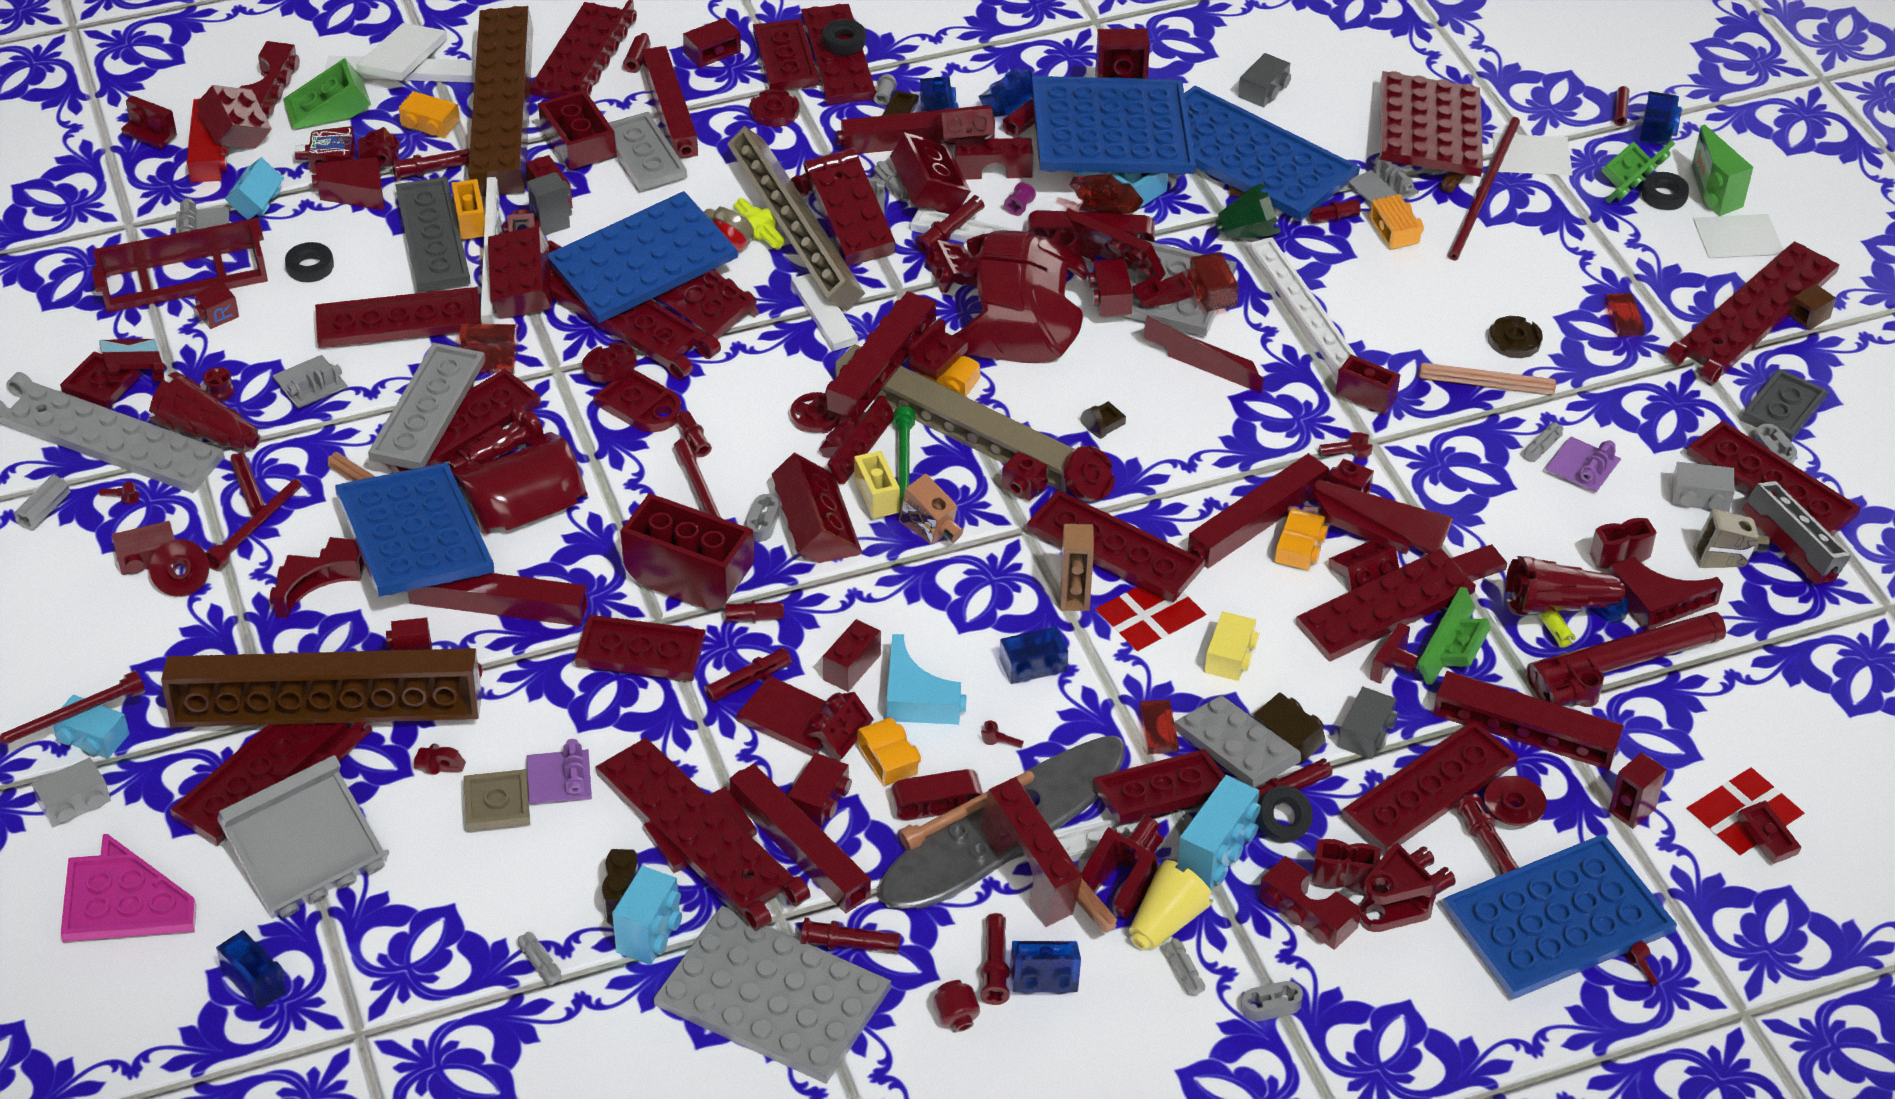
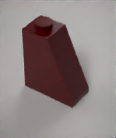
[311,157,384,210]

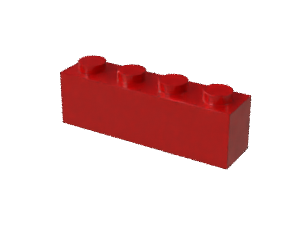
[187,98,229,183]

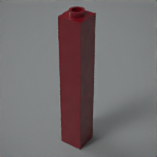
[642,46,698,159]
[837,105,995,154]
[1187,453,1329,569]
[407,573,588,627]
[729,764,871,914]

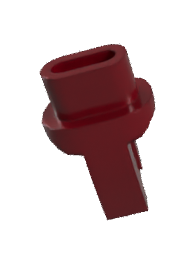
[414,743,466,775]

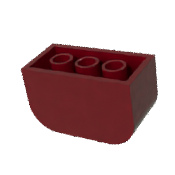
[620,493,754,610]

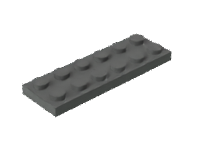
[395,176,471,292]

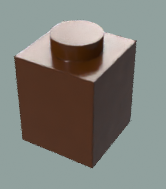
[1789,284,1836,331]

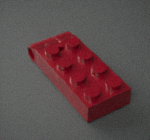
[803,148,895,267]

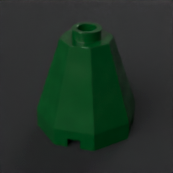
[1215,183,1281,239]

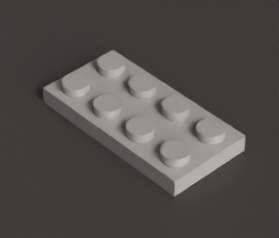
[609,112,687,191]
[1174,695,1301,788]

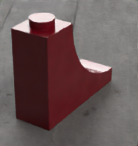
[1608,556,1724,631]

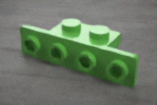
[1601,141,1675,204]
[1418,587,1491,685]

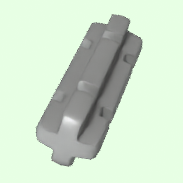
[1523,422,1564,462]
[518,931,562,986]
[1164,938,1206,996]

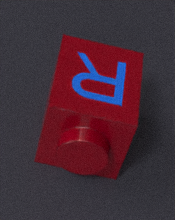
[193,282,239,329]

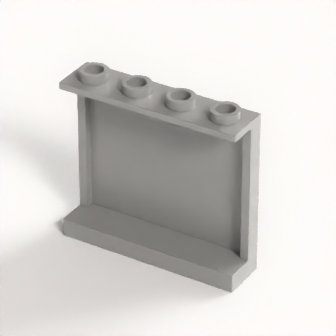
[217,755,390,919]

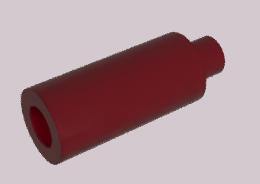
[623,33,651,73]

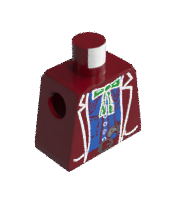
[294,126,356,174]

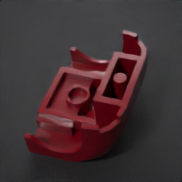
[451,432,588,534]

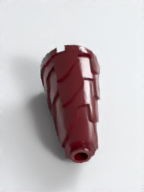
[149,372,261,452]
[1505,556,1625,616]

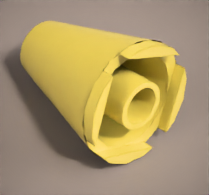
[1129,860,1213,950]

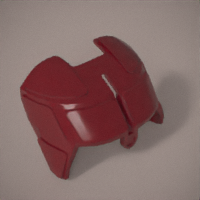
[953,230,1088,363]

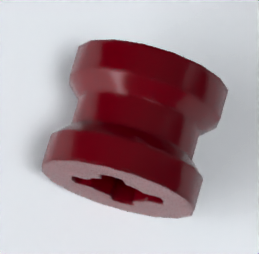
[203,367,234,402]

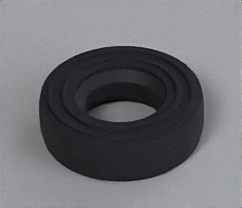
[822,19,866,55]
[1642,172,1689,210]
[285,242,334,282]
[1256,786,1313,843]

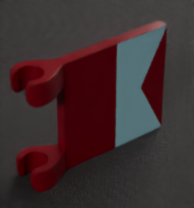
[99,339,165,382]

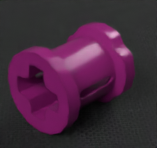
[1004,182,1036,216]

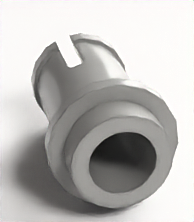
[874,74,897,106]

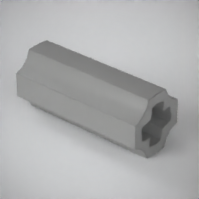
[13,474,71,531]

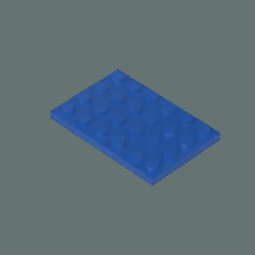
[548,191,738,323]
[335,463,495,597]
[1442,834,1677,1000]

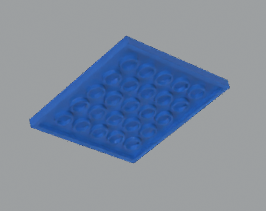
[1031,76,1196,175]

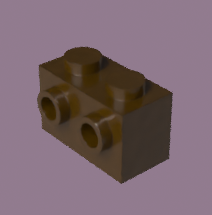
[1253,692,1326,765]

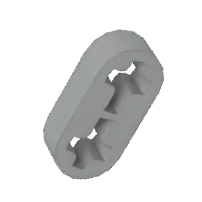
[1754,424,1797,464]
[747,494,779,542]
[1241,981,1303,1021]

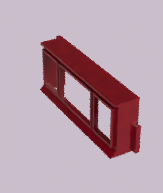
[91,218,268,313]

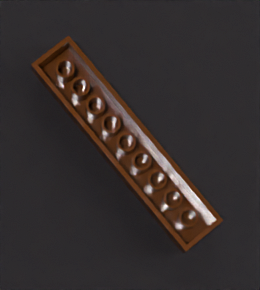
[468,6,533,196]
[161,648,482,727]

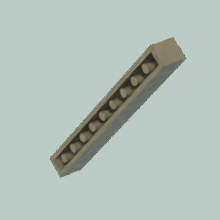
[727,126,865,311]
[836,344,1075,493]

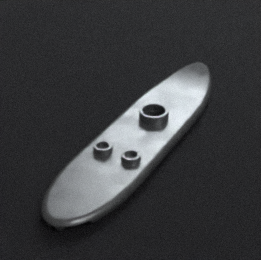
[879,736,1124,909]

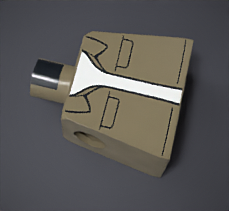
[1693,509,1769,568]

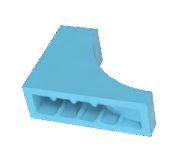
[887,634,967,725]

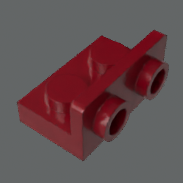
[121,95,177,148]
[926,240,977,293]
[908,319,968,380]
[1328,539,1399,591]
[803,692,874,760]

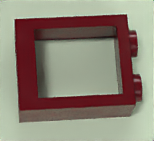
[933,108,995,143]

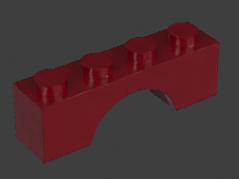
[239,41,300,119]

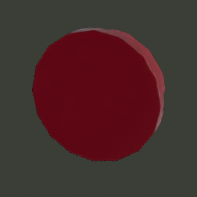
[749,89,800,127]
[582,342,637,382]
[1063,446,1115,502]

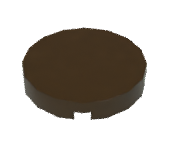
[1488,315,1543,358]

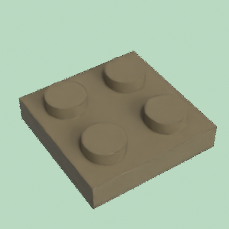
[463,769,531,832]

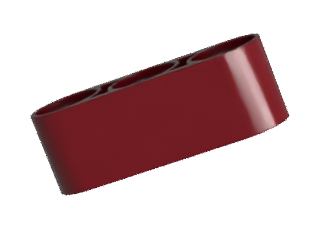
[890,769,983,821]

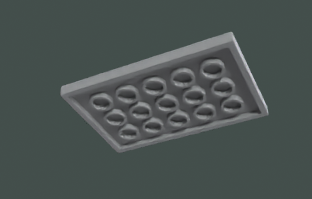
[654,906,891,1084]

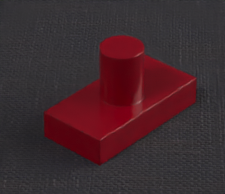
[1370,622,1420,684]

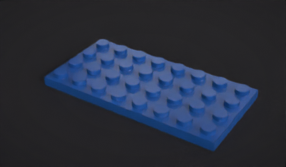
[1184,85,1360,221]

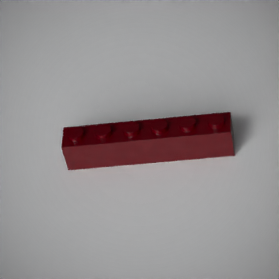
[825,291,936,420]
[1433,671,1624,771]

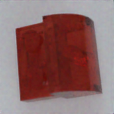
[1069,174,1144,214]
[459,323,520,374]

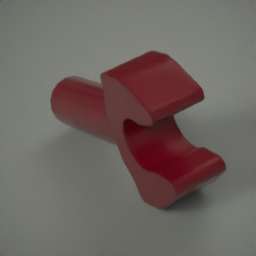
[1319,432,1373,460]

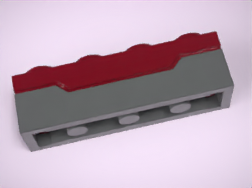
[1741,481,1852,584]

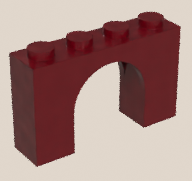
[980,777,1083,927]

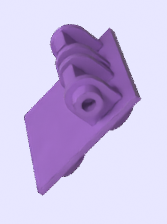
[1546,436,1621,493]
[527,739,592,804]

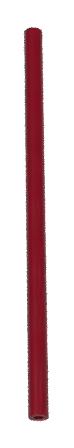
[1449,117,1520,261]

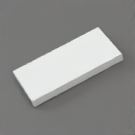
[356,23,448,81]

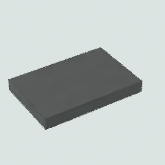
[1740,369,1829,442]

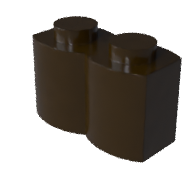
[602,849,639,924]

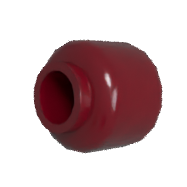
[933,980,981,1032]

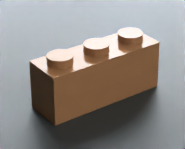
[1060,524,1094,611]

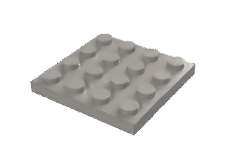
[1121,240,1237,336]

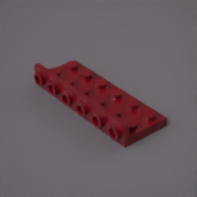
[530,0,637,99]
[652,269,759,339]

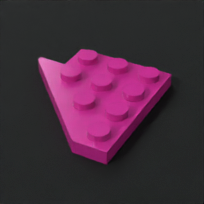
[61,834,197,942]

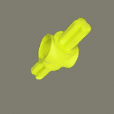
[733,198,785,250]

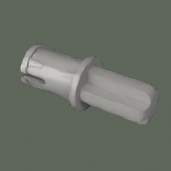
[874,161,910,202]

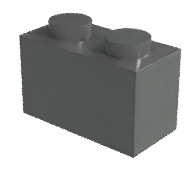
[1238,53,1291,108]
[527,172,572,236]
[1338,686,1399,760]

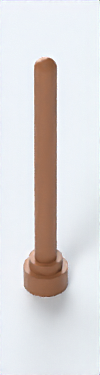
[898,771,1035,850]

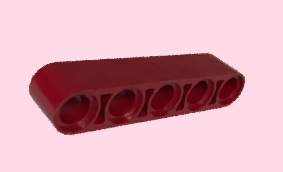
[1027,210,1155,242]

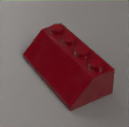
[771,452,862,563]

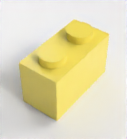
[854,450,900,519]
[1204,611,1260,681]

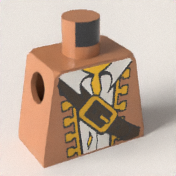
[899,474,963,544]

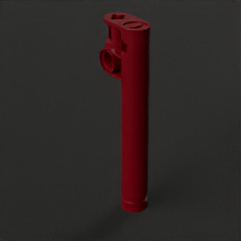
[1526,612,1726,707]

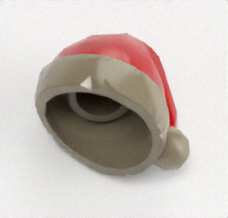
[704,206,754,253]

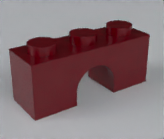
[955,137,1033,180]
[1259,856,1361,950]

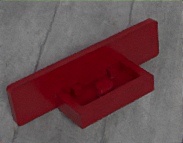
[819,395,893,484]

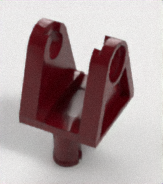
[1081,815,1164,918]
[1359,842,1456,932]

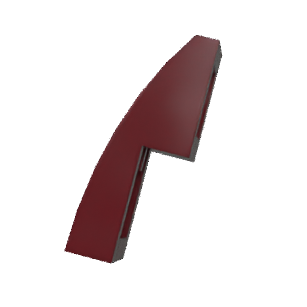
[1132,271,1195,307]

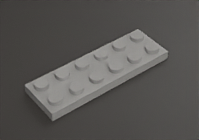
[368,342,486,469]

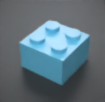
[612,866,682,965]

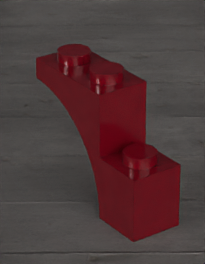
[270,537,365,618]

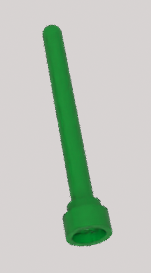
[893,406,915,513]

